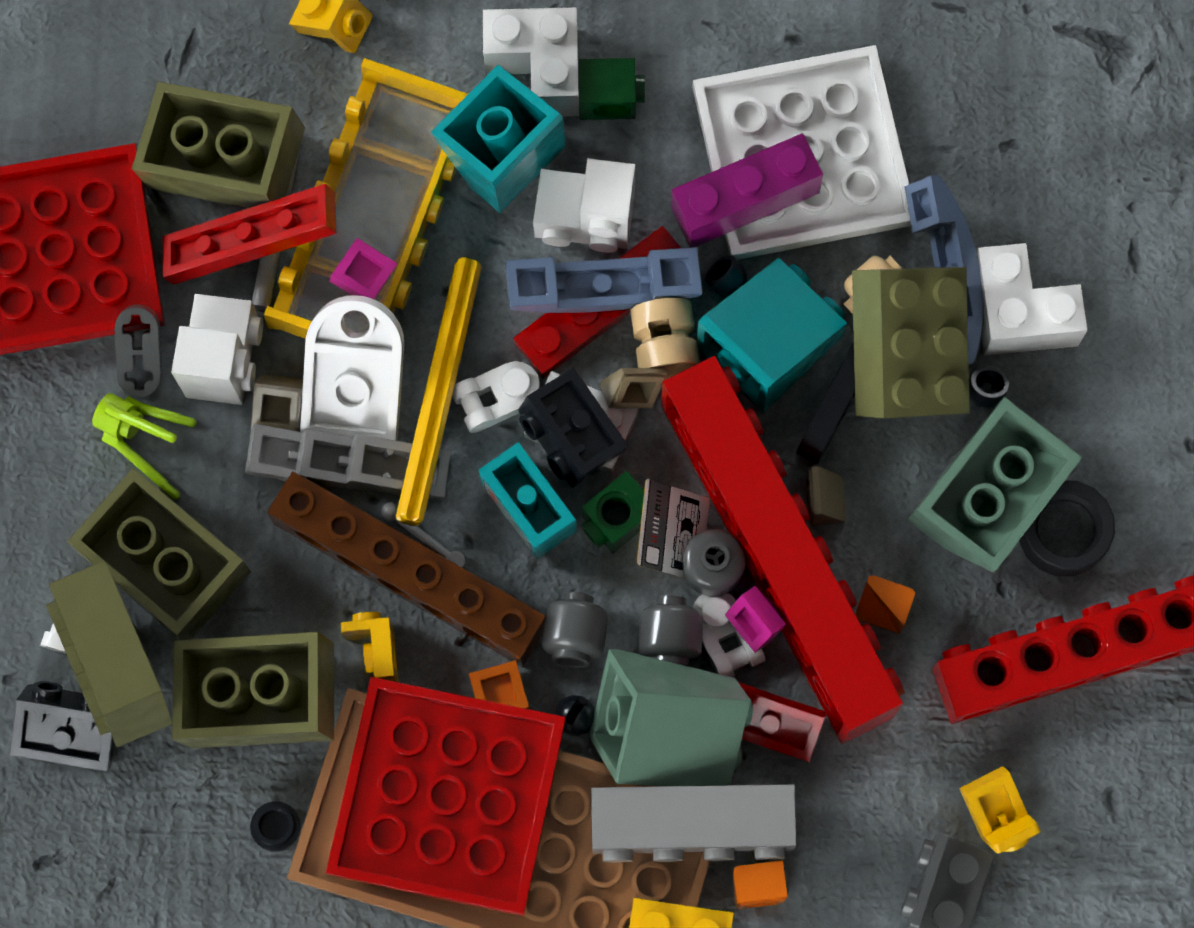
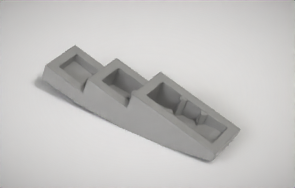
[245,424,451,499]

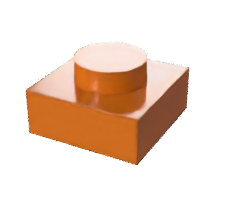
[469,660,530,709]

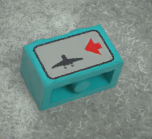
[478,442,577,560]

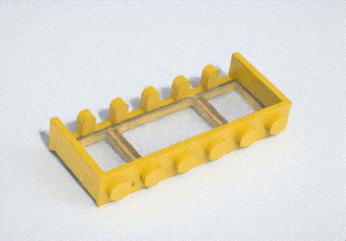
[264,58,468,339]

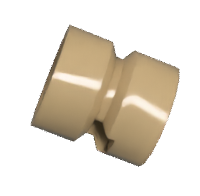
[630,298,700,380]

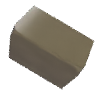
[600,368,667,408]
[251,374,303,432]
[806,466,846,525]

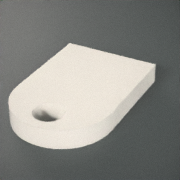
[300,295,404,441]

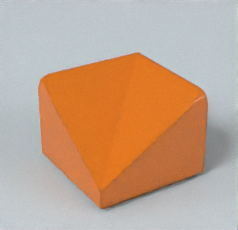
[855,575,916,634]
[733,860,788,909]

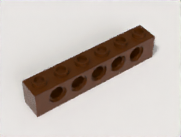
[267,471,546,668]

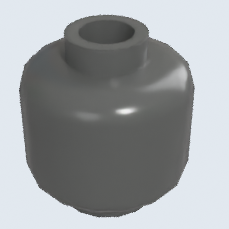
[682,529,746,597]
[541,592,608,668]
[639,596,703,667]

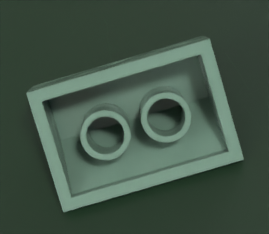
[907,397,1083,573]

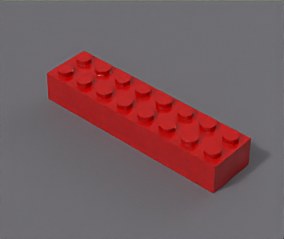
[661,355,905,745]

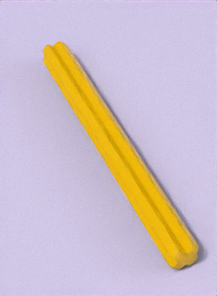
[396,257,482,526]

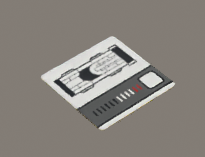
[637,479,710,578]

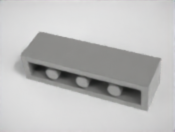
[591,784,796,863]

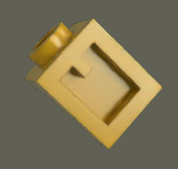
[341,611,399,682]

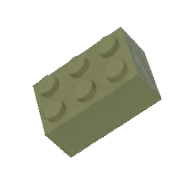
[132,81,305,208]
[852,267,969,418]
[67,468,251,640]
[46,561,172,747]
[172,632,334,748]

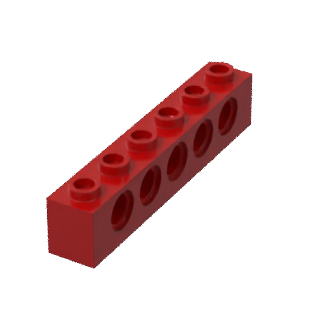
[932,575,1194,725]

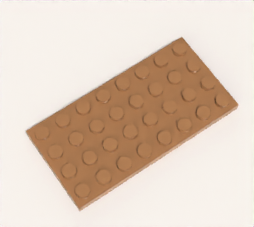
[286,688,710,928]

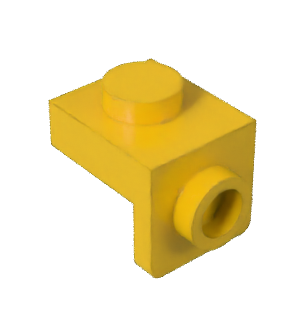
[289,0,373,53]
[959,766,1041,853]

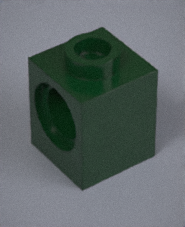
[578,58,645,120]
[580,471,658,554]

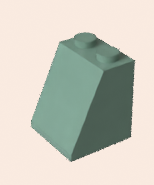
[589,649,753,787]

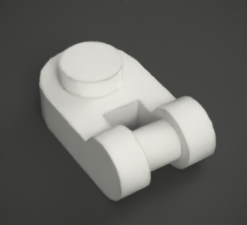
[452,361,540,433]
[693,593,766,677]

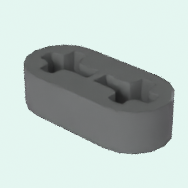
[114,304,163,398]

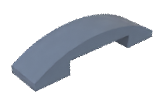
[904,175,983,365]
[505,247,702,313]

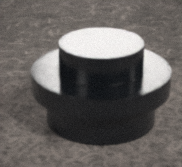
[250,801,301,852]

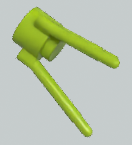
[92,393,197,499]

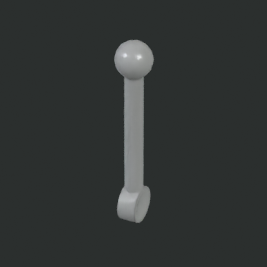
[381,502,465,568]

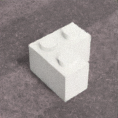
[483,7,579,117]
[533,158,635,253]
[977,243,1087,356]
[171,294,263,405]

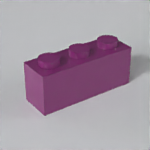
[671,133,824,248]

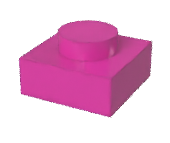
[329,238,397,300]
[725,586,786,653]

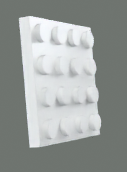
[692,45,911,260]

